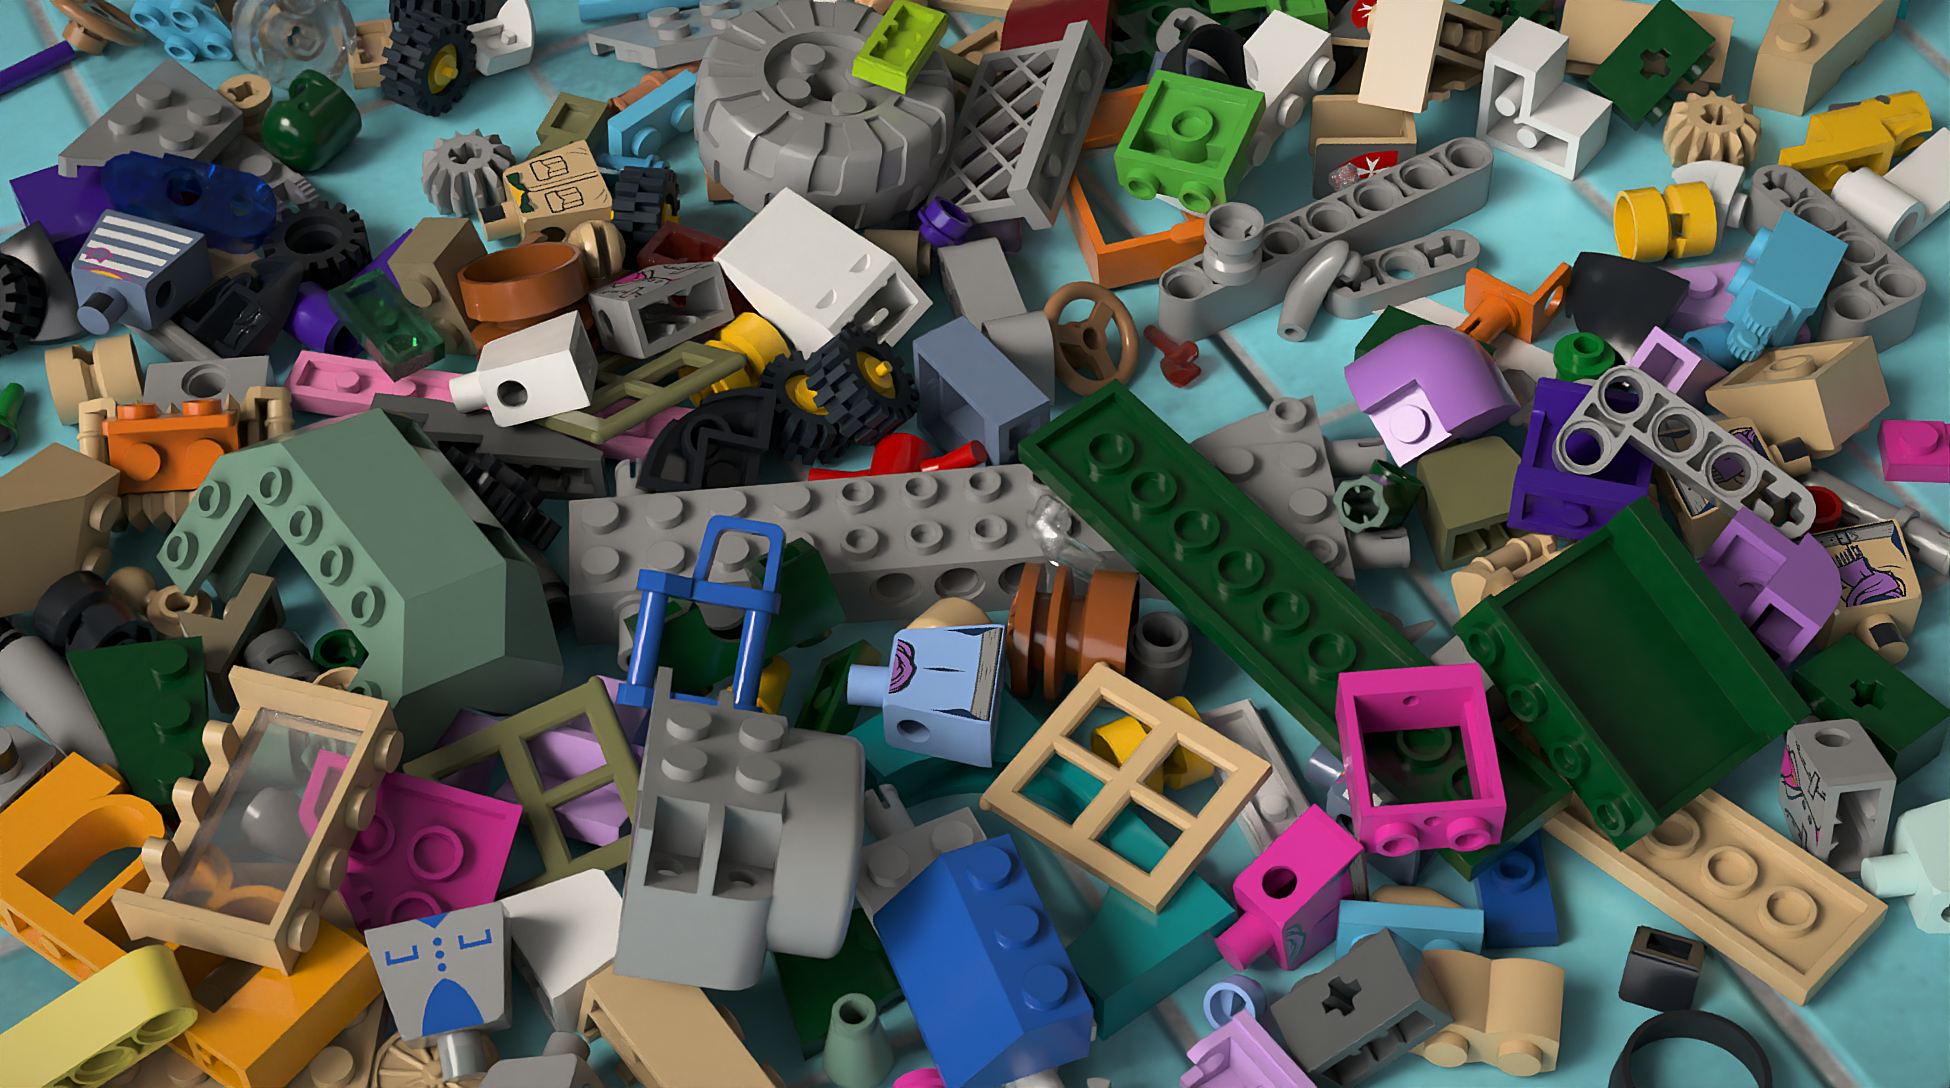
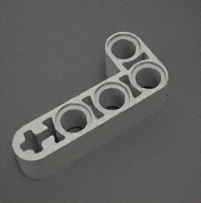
[1743,164,1927,354]
[937,237,1055,407]
[1552,365,1816,540]

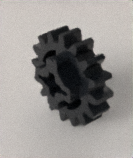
[445,446,563,551]

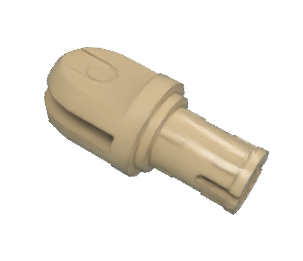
[567,220,626,279]

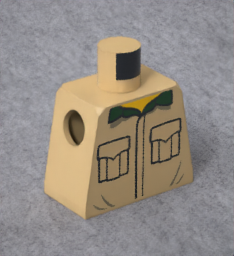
[478,139,613,243]

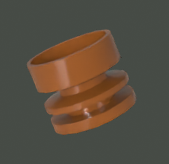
[457,242,602,363]
[1006,561,1141,710]

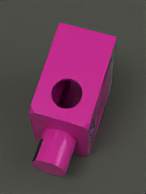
[1214,803,1370,972]

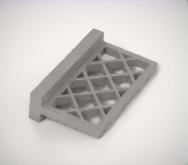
[920,20,1113,230]

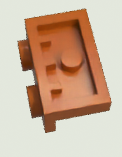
[102,399,241,494]

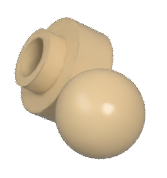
[107,566,215,641]

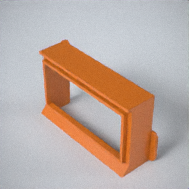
[1036,84,1207,289]

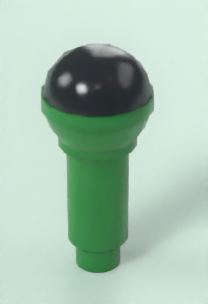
[0,383,25,456]

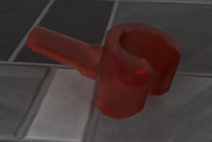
[1143,325,1201,388]

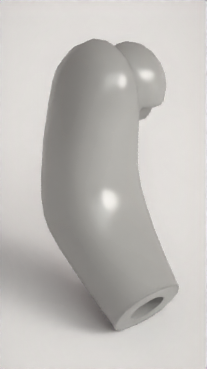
[1277,240,1363,342]

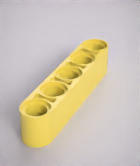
[0,945,198,1088]

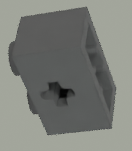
[1270,927,1455,1088]

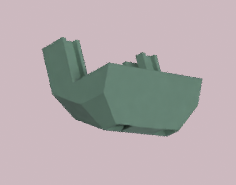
[156,407,564,774]

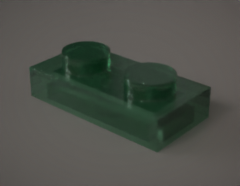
[328,268,445,383]

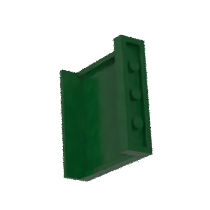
[1452,494,1813,852]

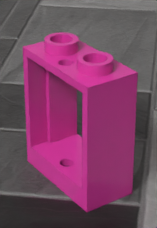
[1335,663,1507,857]

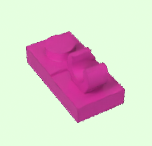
[1877,420,1950,483]

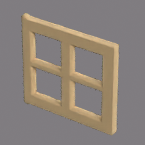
[979,661,1273,915]

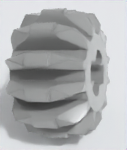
[421,128,516,218]

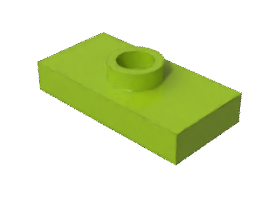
[852,0,949,95]

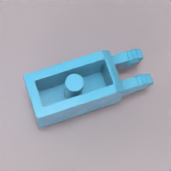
[1724,210,1849,362]

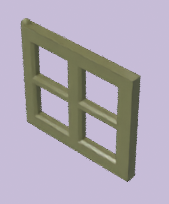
[528,340,748,445]
[402,676,641,902]

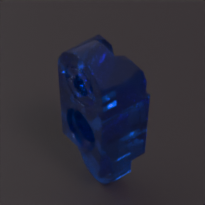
[100,150,277,255]

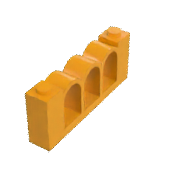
[0,751,383,1088]

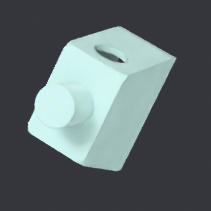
[1861,798,1950,934]

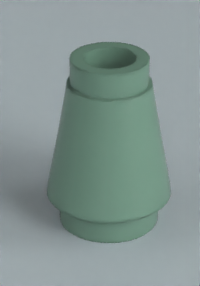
[822,993,894,1088]

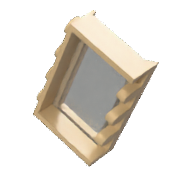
[111,665,404,977]

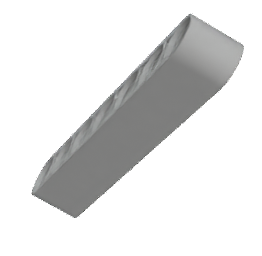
[1158,137,1494,344]

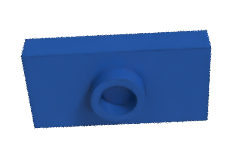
[1473,830,1559,949]

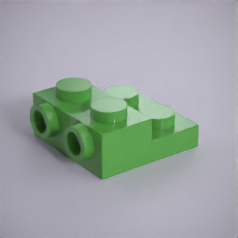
[1114,69,1266,213]

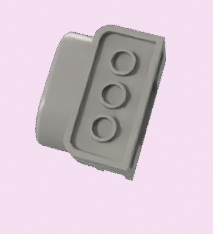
[613,666,865,990]

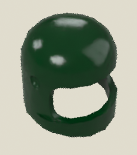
[261,69,362,173]

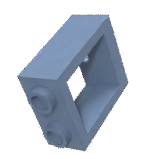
[913,315,1050,467]

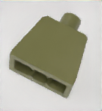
[1415,435,1532,572]

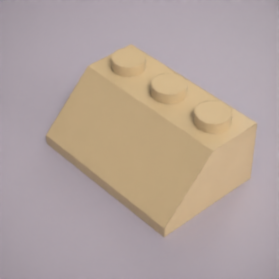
[1560,0,1734,97]

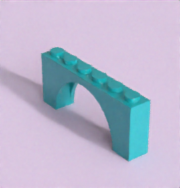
[845,681,1236,1041]

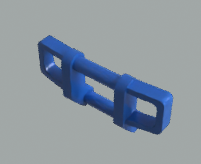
[616,515,787,713]

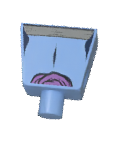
[847,624,1006,768]

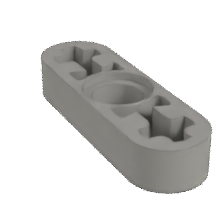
[1323,229,1480,320]

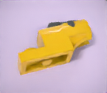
[1778,90,1932,197]

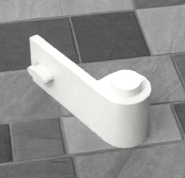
[1831,127,1950,251]

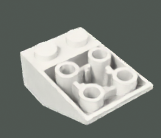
[713,187,933,360]

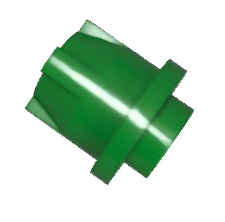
[1553,332,1615,382]

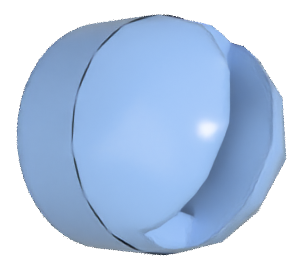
[1203,974,1267,1030]

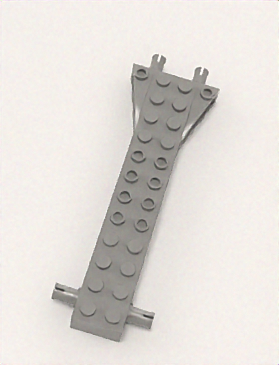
[569,395,1410,672]

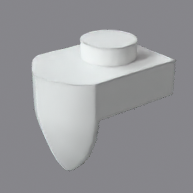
[467,0,536,76]
[1672,160,1748,248]

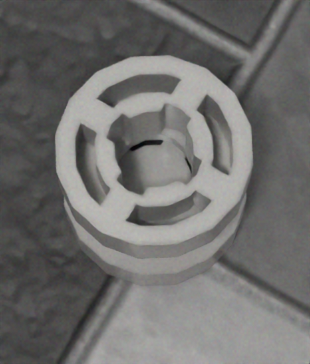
[1203,202,1264,286]

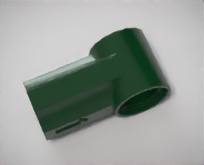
[1332,459,1424,534]

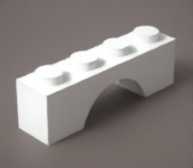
[1155,9,1336,219]

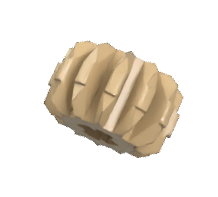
[1662,90,1762,169]

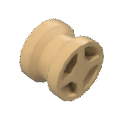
[217,74,273,142]

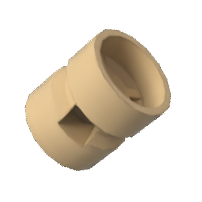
[45,333,145,426]

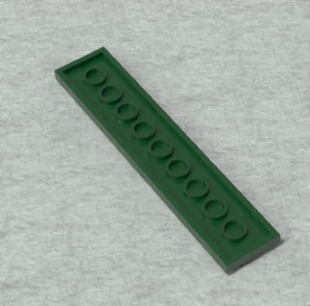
[1018,378,1573,883]

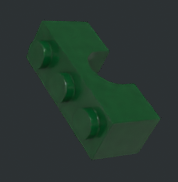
[623,537,847,697]

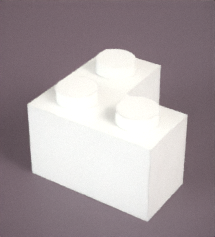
[1475,17,1613,181]

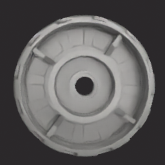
[693,0,955,229]

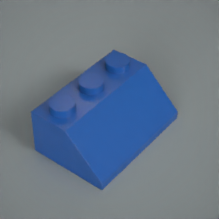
[873,833,1094,1088]

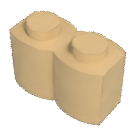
[1409,949,1565,1077]

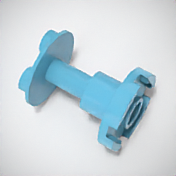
[130,0,239,62]

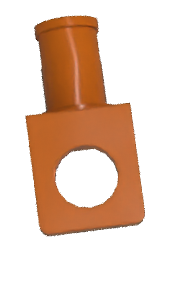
[1455,262,1572,345]

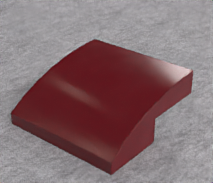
[1000,0,1119,77]

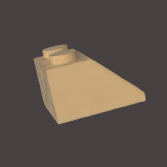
[1705,336,1890,459]

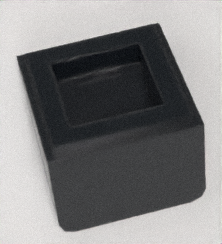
[1618,925,1707,1013]

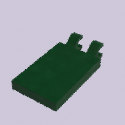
[1105,0,1265,88]

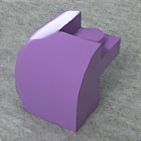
[1344,325,1523,470]
[1698,505,1843,672]

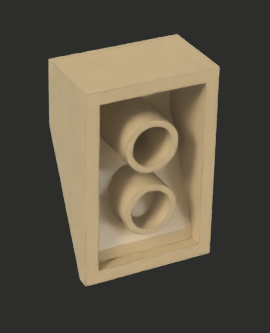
[0,442,121,617]

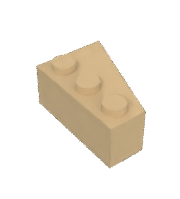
[1357,0,1503,113]
[1747,0,1900,117]
[576,963,786,1088]

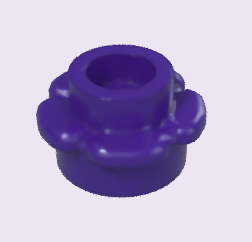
[918,196,973,248]

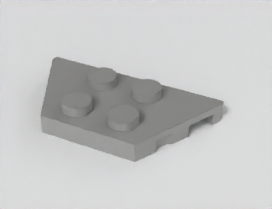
[587,0,780,69]
[58,58,243,183]

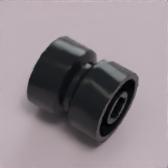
[33,570,157,661]

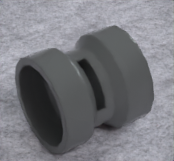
[242,628,323,683]

